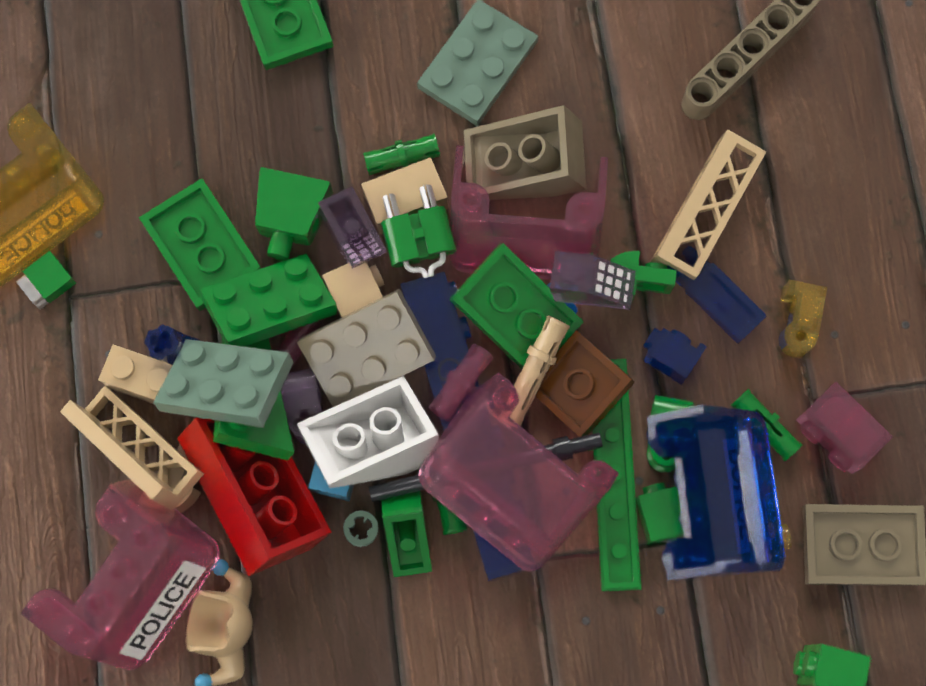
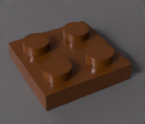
[535,330,635,437]

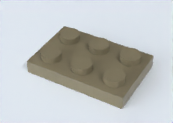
[297,289,436,407]
[802,504,926,586]

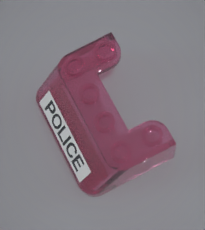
[20,479,220,670]

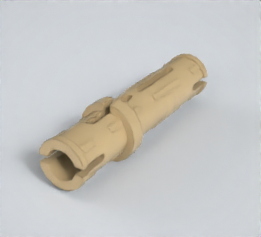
[497,315,570,430]

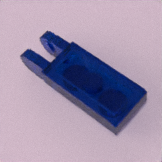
[667,246,767,344]

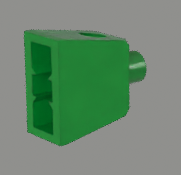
[255,167,334,261]

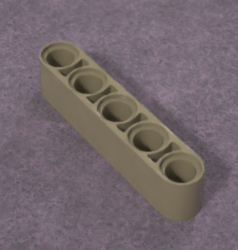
[681,0,820,120]

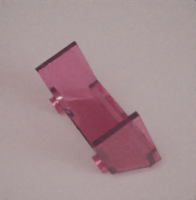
[449,145,608,282]

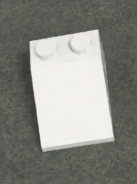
[297,376,441,488]

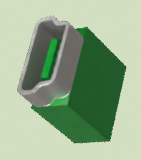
[16,251,76,310]

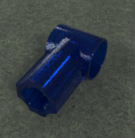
[144,324,200,365]

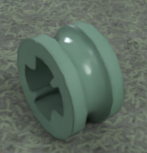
[343,510,378,547]

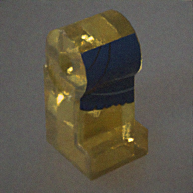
[779,280,827,357]

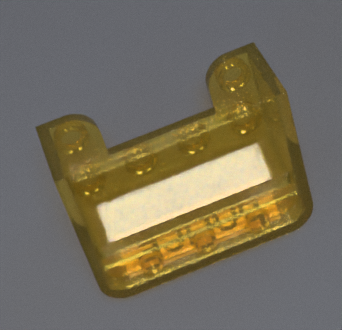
[0,103,104,287]

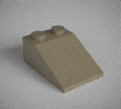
[464,105,587,201]

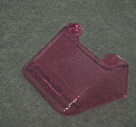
[419,373,619,571]

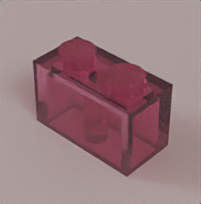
[796,382,893,474]

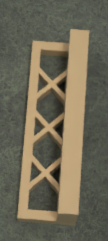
[650,129,766,280]
[60,386,203,511]

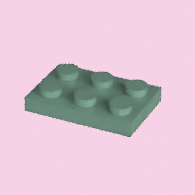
[417,0,538,126]
[153,339,293,427]

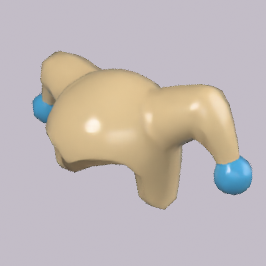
[186,559,253,686]

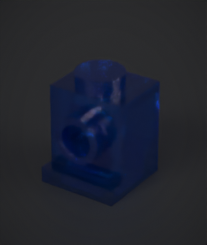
[643,327,707,385]

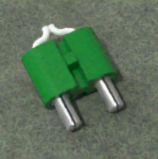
[381,185,457,278]

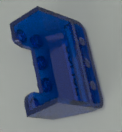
[647,405,785,581]

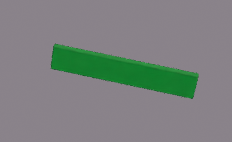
[592,359,641,592]

